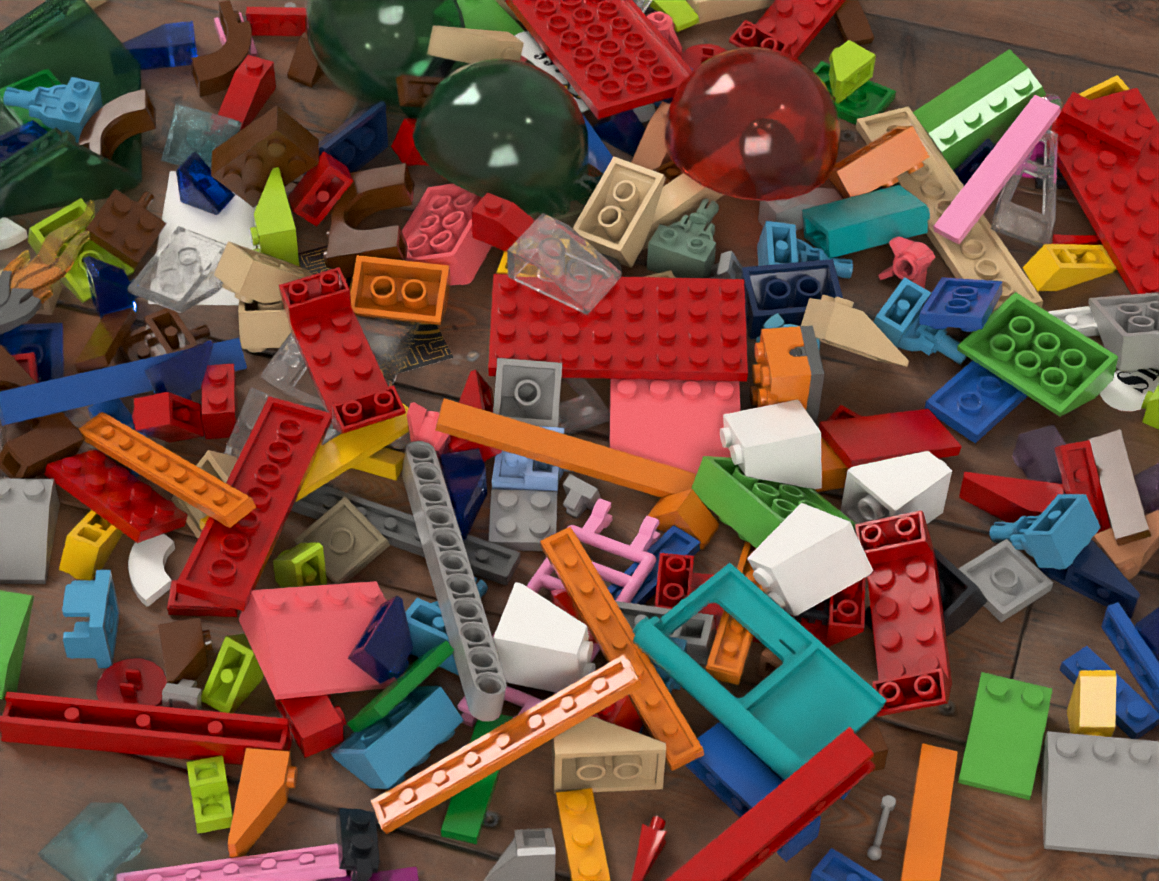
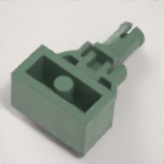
[647,199,719,278]

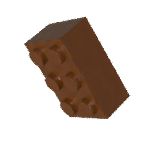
[211,106,319,207]

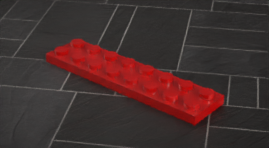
[176,396,332,611]

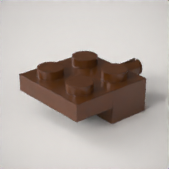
[83,189,167,269]
[119,306,210,363]

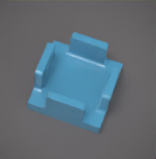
[62,570,120,668]

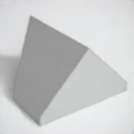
[483,828,556,881]

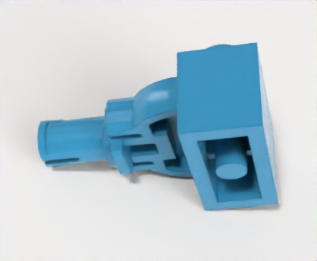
[3,77,103,147]
[757,221,853,279]
[874,277,967,365]
[989,494,1101,570]
[397,577,488,675]

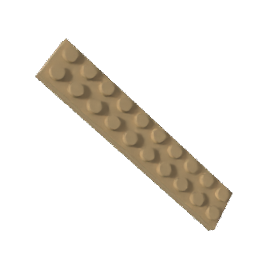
[856,106,1043,315]

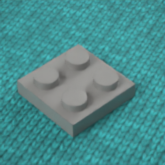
[489,489,557,551]
[959,539,1053,622]

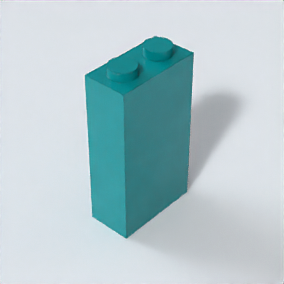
[802,185,930,258]

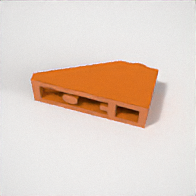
[228,748,297,858]

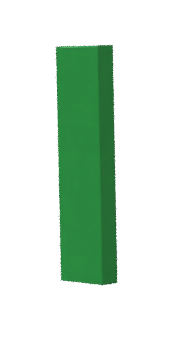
[441,714,513,845]

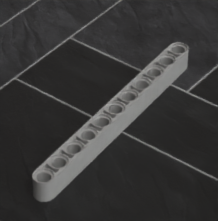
[402,441,507,721]

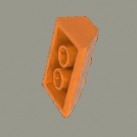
[824,126,930,199]
[350,255,451,325]

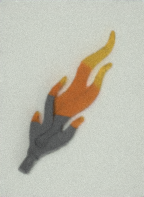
[0,200,95,335]

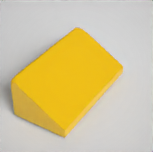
[352,447,405,481]

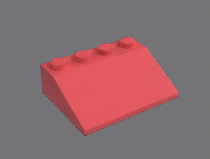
[402,176,516,286]
[609,379,740,477]
[238,581,403,700]

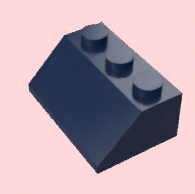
[303,101,388,177]
[741,259,843,339]

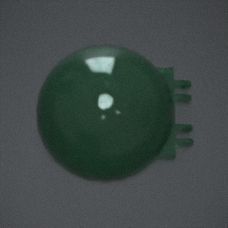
[305,0,481,121]
[413,58,603,219]

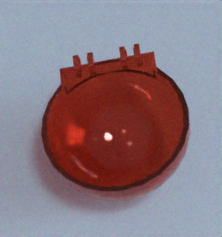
[664,47,841,201]

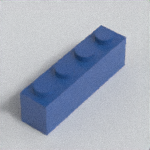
[685,722,821,862]

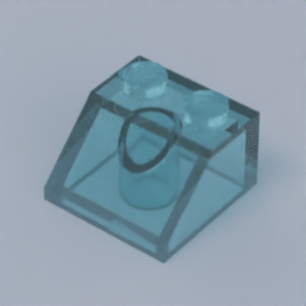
[161,104,242,174]
[37,803,149,881]

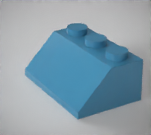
[331,686,464,790]

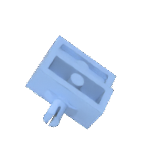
[492,426,573,495]

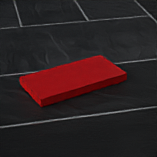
[818,409,962,469]

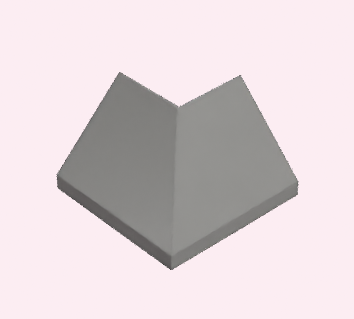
[493,358,562,427]

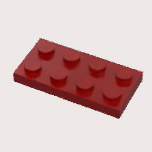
[45,449,188,543]

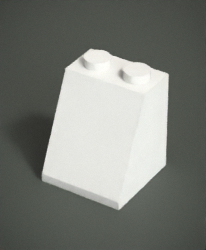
[720,399,822,489]
[841,451,952,524]
[747,503,873,616]
[493,582,595,693]

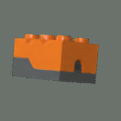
[750,325,825,426]

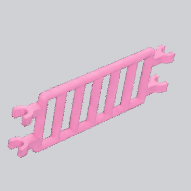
[457,498,660,727]

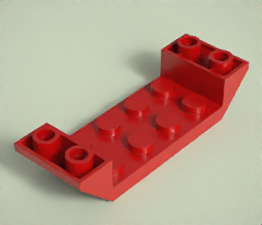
[729,0,846,67]
[278,267,406,434]
[855,510,952,717]
[654,553,866,648]

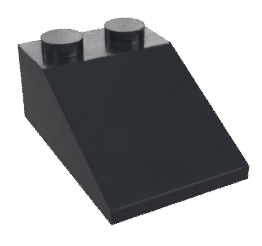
[864,547,988,637]

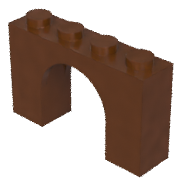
[324,163,415,278]
[0,345,85,479]

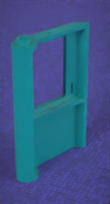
[633,563,887,781]

